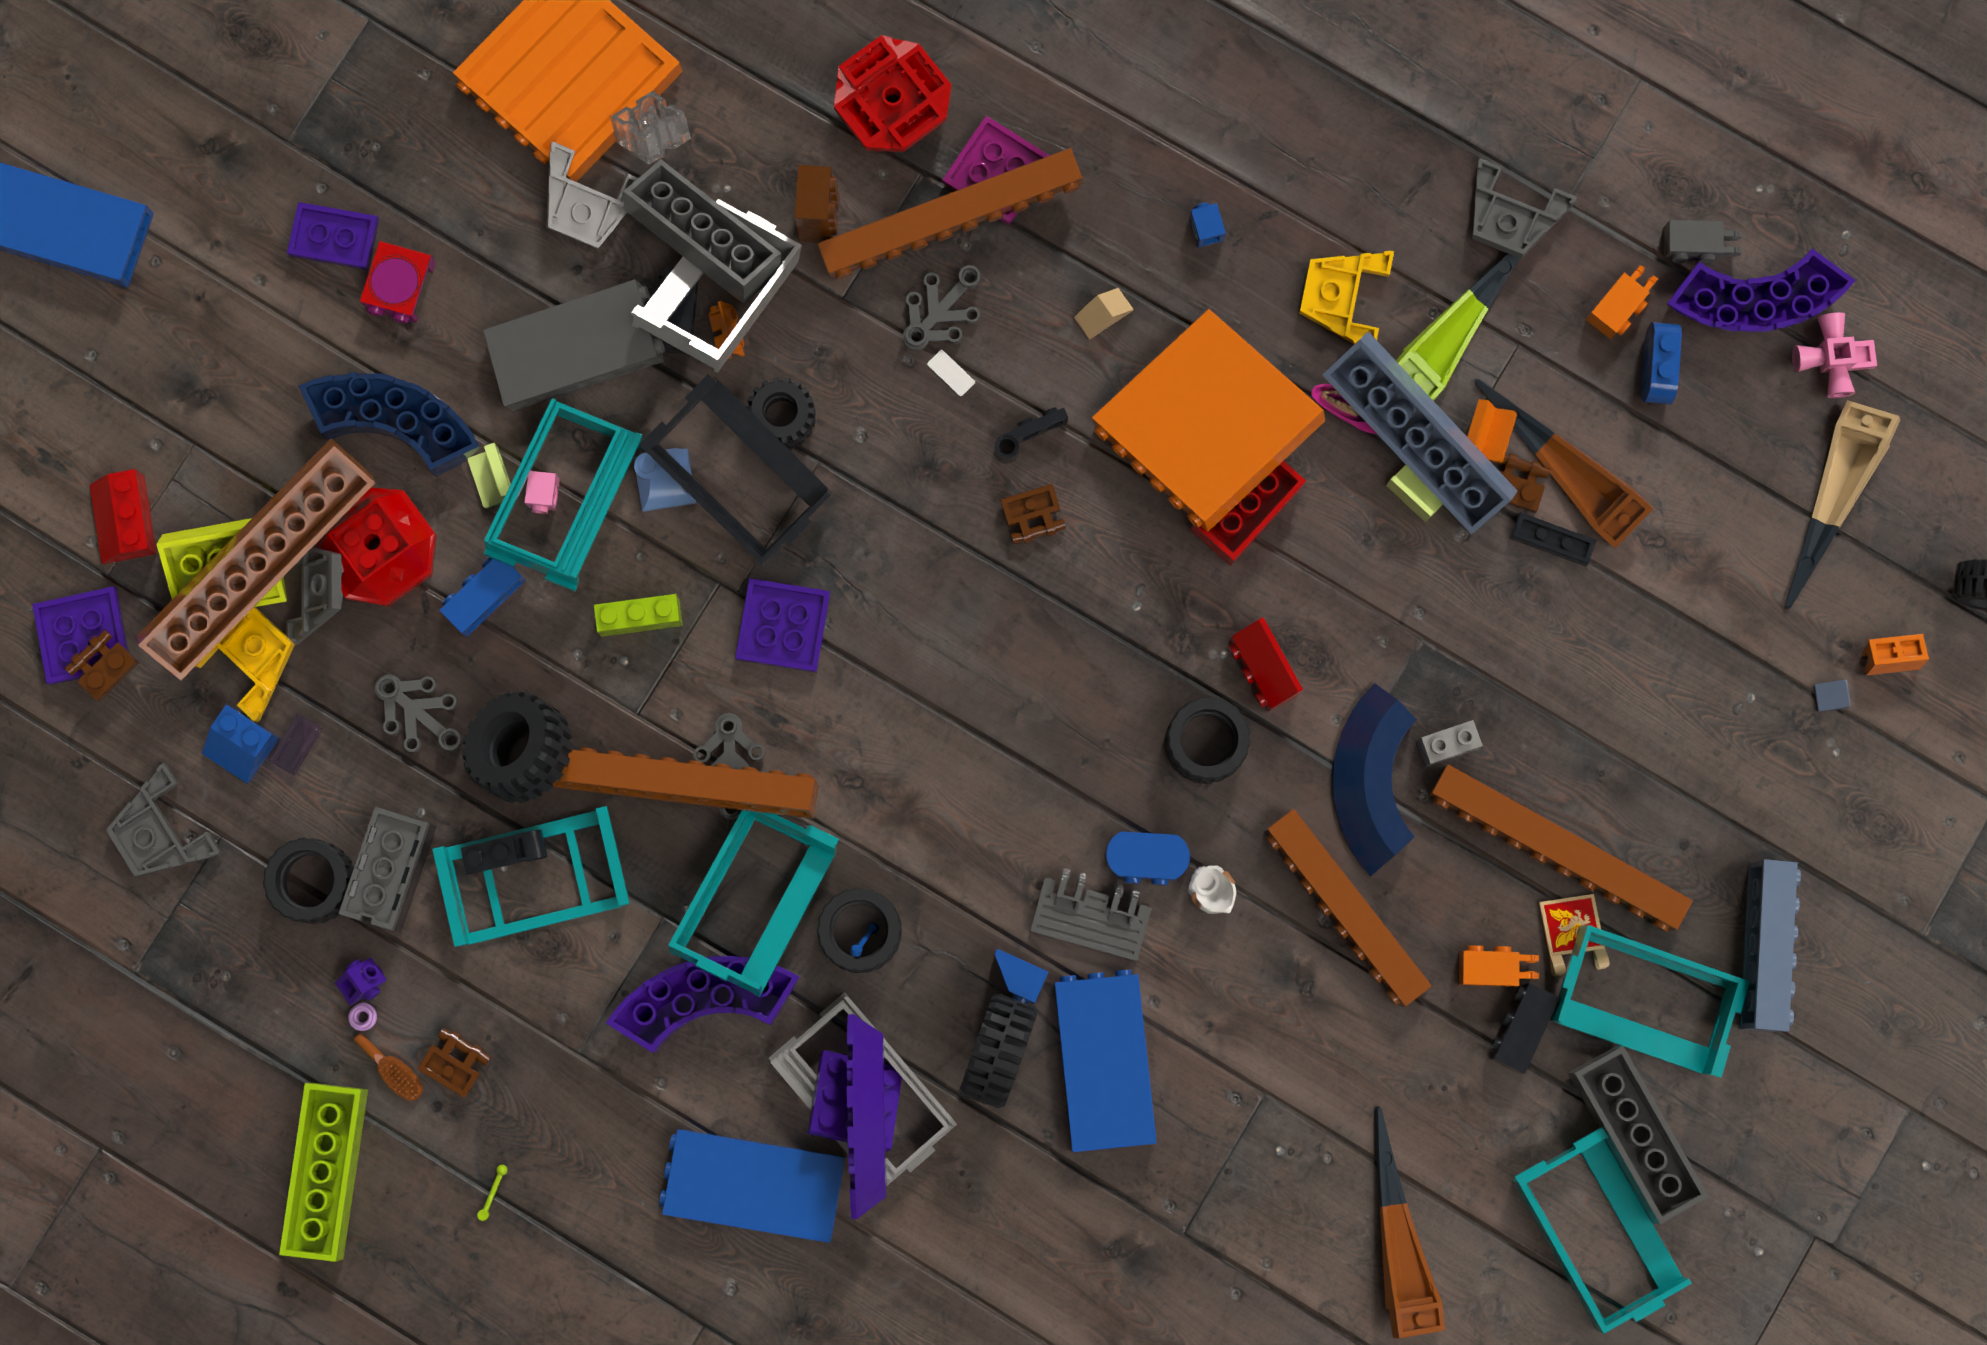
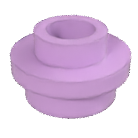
[348,1003,377,1031]

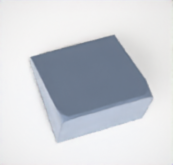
[1814,680,1850,712]

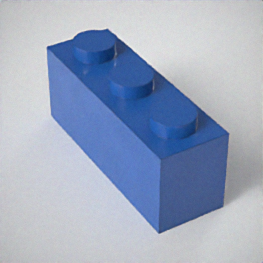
[439,557,526,637]

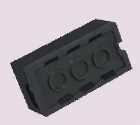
[339,807,436,932]

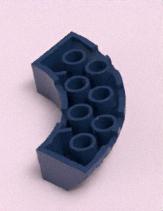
[299,372,480,477]
[1332,683,1417,877]

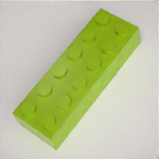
[279,1083,368,1262]

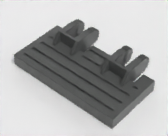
[1030,869,1152,962]

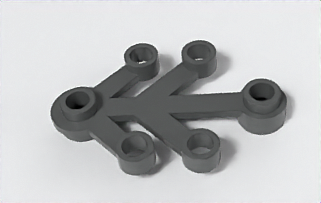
[903,265,980,351]
[375,674,463,753]
[693,713,766,821]

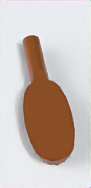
[353,1033,423,1101]

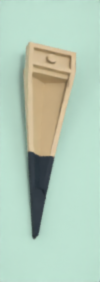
[1786,400,1900,609]

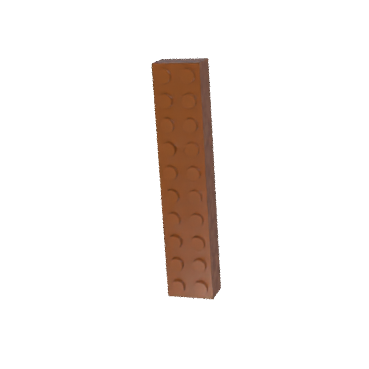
[137,439,375,680]

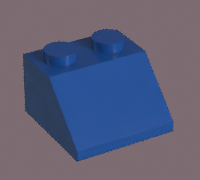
[202,705,280,784]
[994,949,1048,1004]

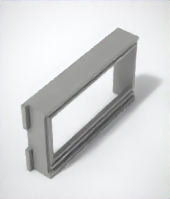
[631,199,802,373]
[769,992,957,1186]

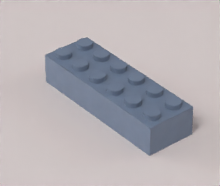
[1740,859,1801,1032]

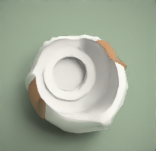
[1188,866,1237,914]

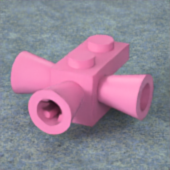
[1792,313,1877,398]

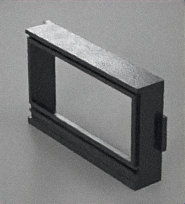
[639,374,833,565]

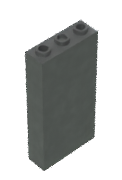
[483,280,665,411]

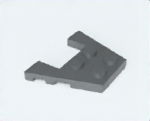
[1472,159,1577,259]
[286,546,343,646]
[106,763,222,877]

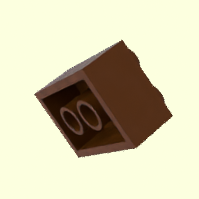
[795,165,840,243]

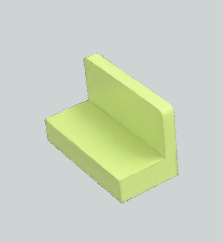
[468,443,511,509]
[1386,465,1443,523]

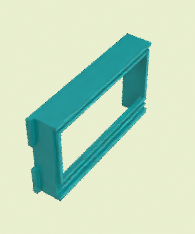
[484,398,643,592]
[668,810,839,997]
[1550,925,1750,1078]
[1512,1127,1692,1334]

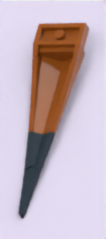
[1475,379,1654,548]
[1374,1106,1446,1339]

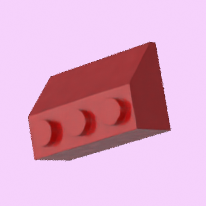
[89,469,157,564]
[1228,617,1303,712]

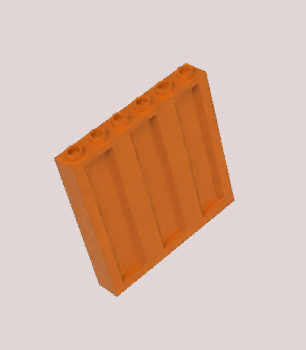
[453,0,683,182]

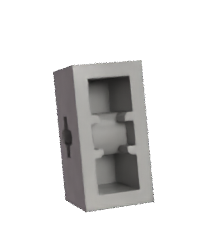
[1416,720,1483,767]

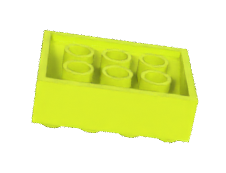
[157,518,287,607]

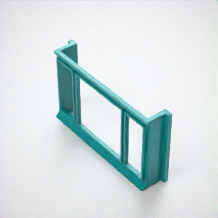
[432,806,630,947]

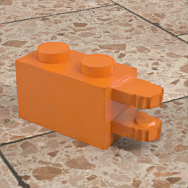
[1586,265,1658,340]
[1459,946,1539,987]

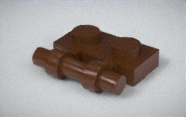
[1499,453,1551,513]
[1000,484,1066,544]
[65,629,140,702]
[417,1028,491,1098]

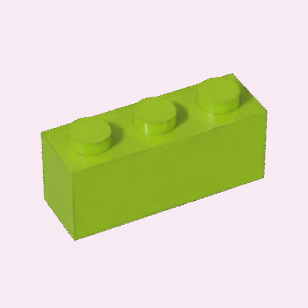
[594,594,683,637]

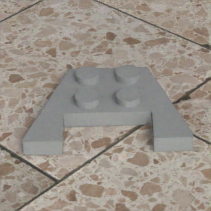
[546,142,638,249]

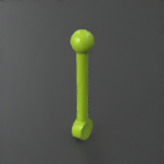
[477,1165,507,1221]

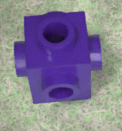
[335,958,387,1006]

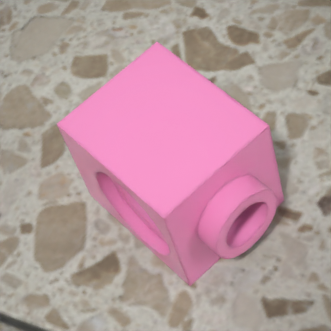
[525,471,560,514]

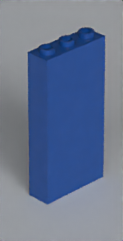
[0,163,154,288]
[1054,970,1157,1152]
[659,1129,846,1243]

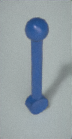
[850,923,879,957]

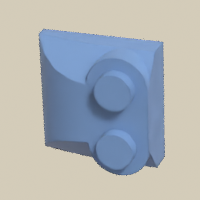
[634,448,696,512]

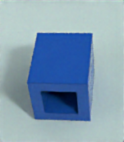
[1189,202,1226,248]

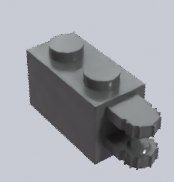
[1663,220,1742,264]

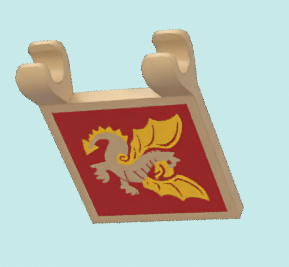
[1539,894,1610,977]

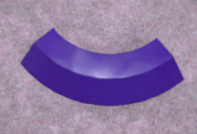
[1666,248,1856,332]
[606,956,800,1053]
[847,1014,887,1219]

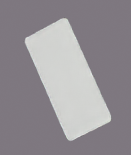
[927,350,975,396]

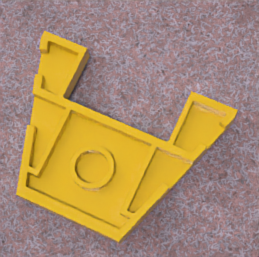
[1299,251,1394,344]
[196,607,295,723]

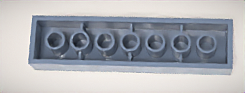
[1322,332,1517,534]

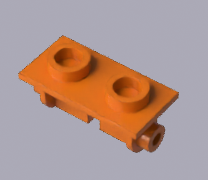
[708,301,745,359]

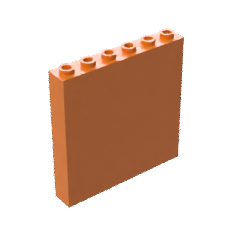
[1092,309,1325,532]

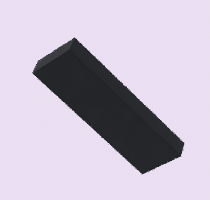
[1509,512,1597,567]

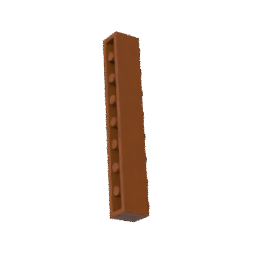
[1265,809,1432,1007]

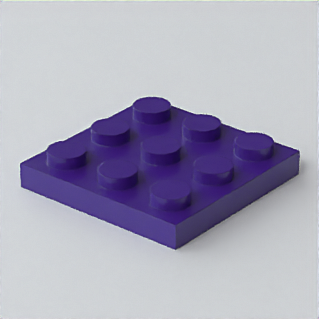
[735,578,831,673]
[32,586,128,685]
[807,1050,902,1152]

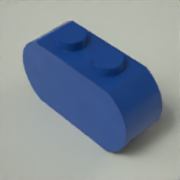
[1641,322,1682,405]
[1105,832,1190,886]

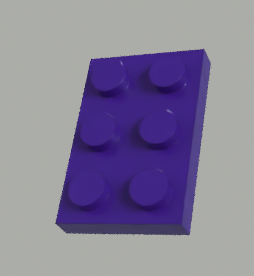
[287,202,379,270]

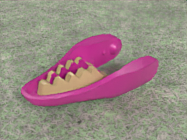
[1312,384,1378,435]

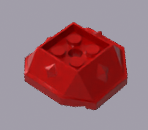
[834,35,952,152]
[316,487,437,607]

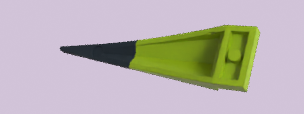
[1396,253,1520,401]

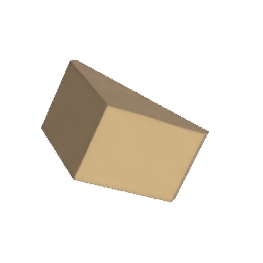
[1074,288,1134,340]

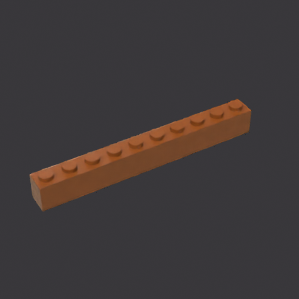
[818,148,1083,279]
[553,748,819,819]
[1428,764,1693,933]

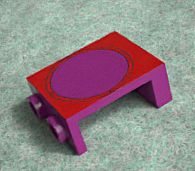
[360,241,436,324]

